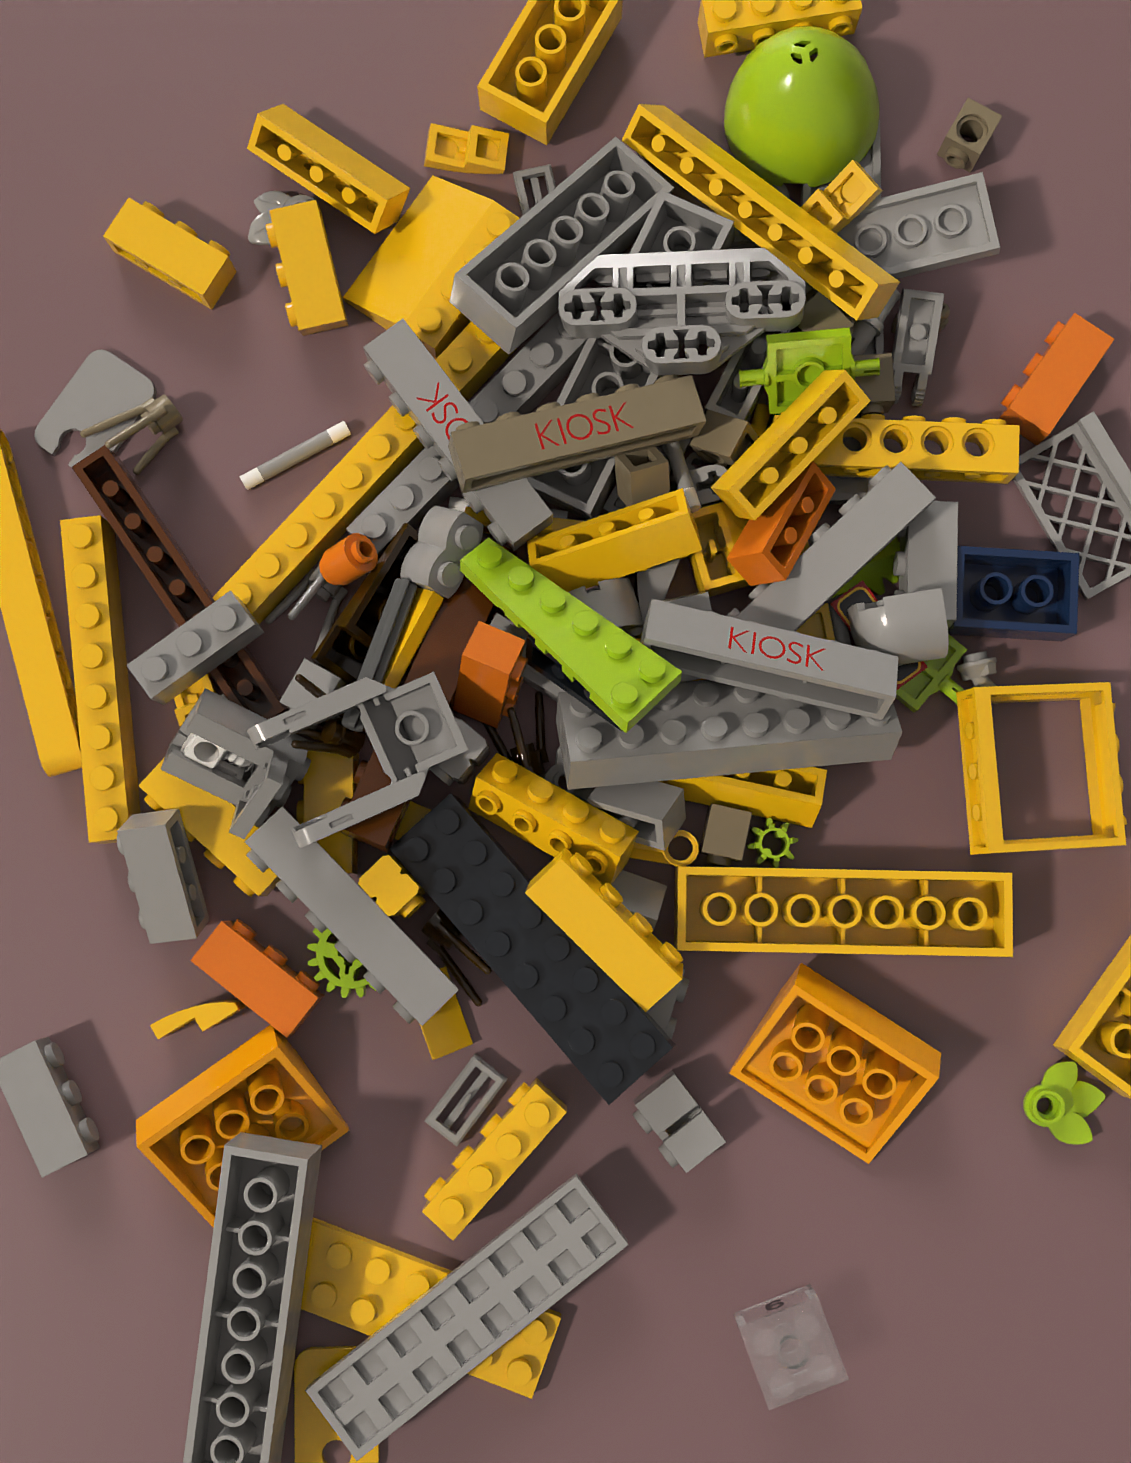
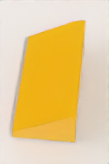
[419,966,473,1060]

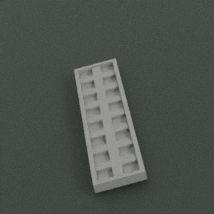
[305,1173,628,1461]

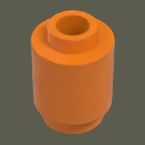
[319,533,378,586]

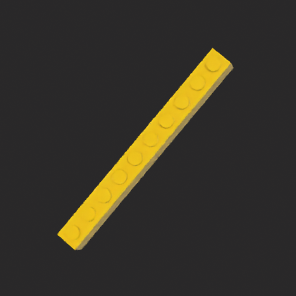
[212,322,517,624]

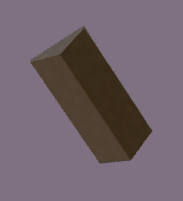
[311,523,419,685]

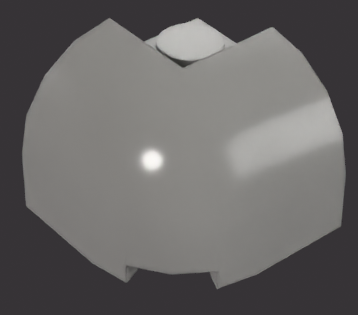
[847,588,949,667]

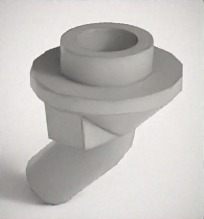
[956,651,998,704]

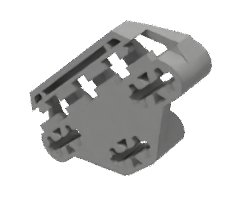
[558,248,806,376]

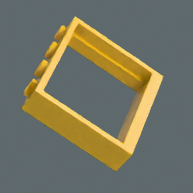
[956,682,1127,855]

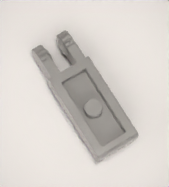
[892,289,944,407]

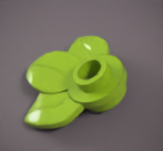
[1023,1061,1106,1145]

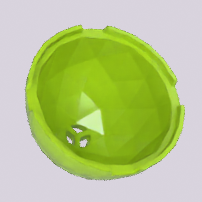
[724,26,880,187]

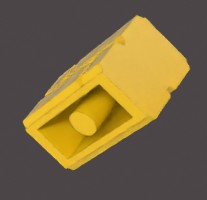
[358,855,426,919]

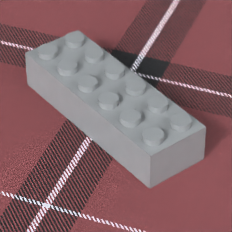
[449,136,674,355]

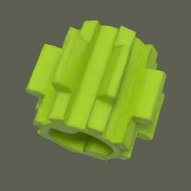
[746,818,798,868]

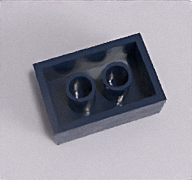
[948,546,1080,642]

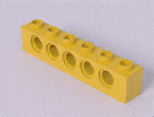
[770,412,1020,484]

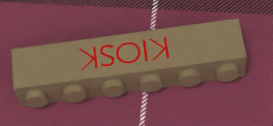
[448,374,706,493]

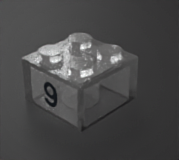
[733,1284,849,1410]

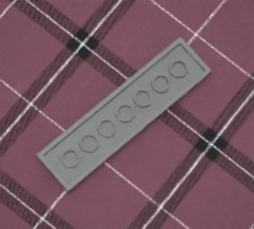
[713,172,1000,313]

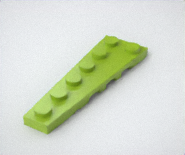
[460,537,682,733]

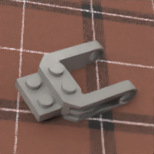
[247,672,469,848]

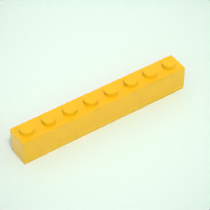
[622,104,900,321]
[60,515,141,844]

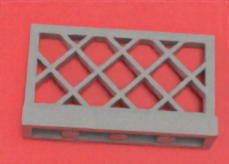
[1013,411,1131,601]

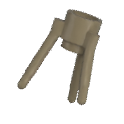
[80,394,183,474]

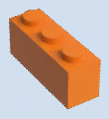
[999,313,1114,445]
[727,461,836,586]
[453,621,528,728]
[190,919,325,1038]

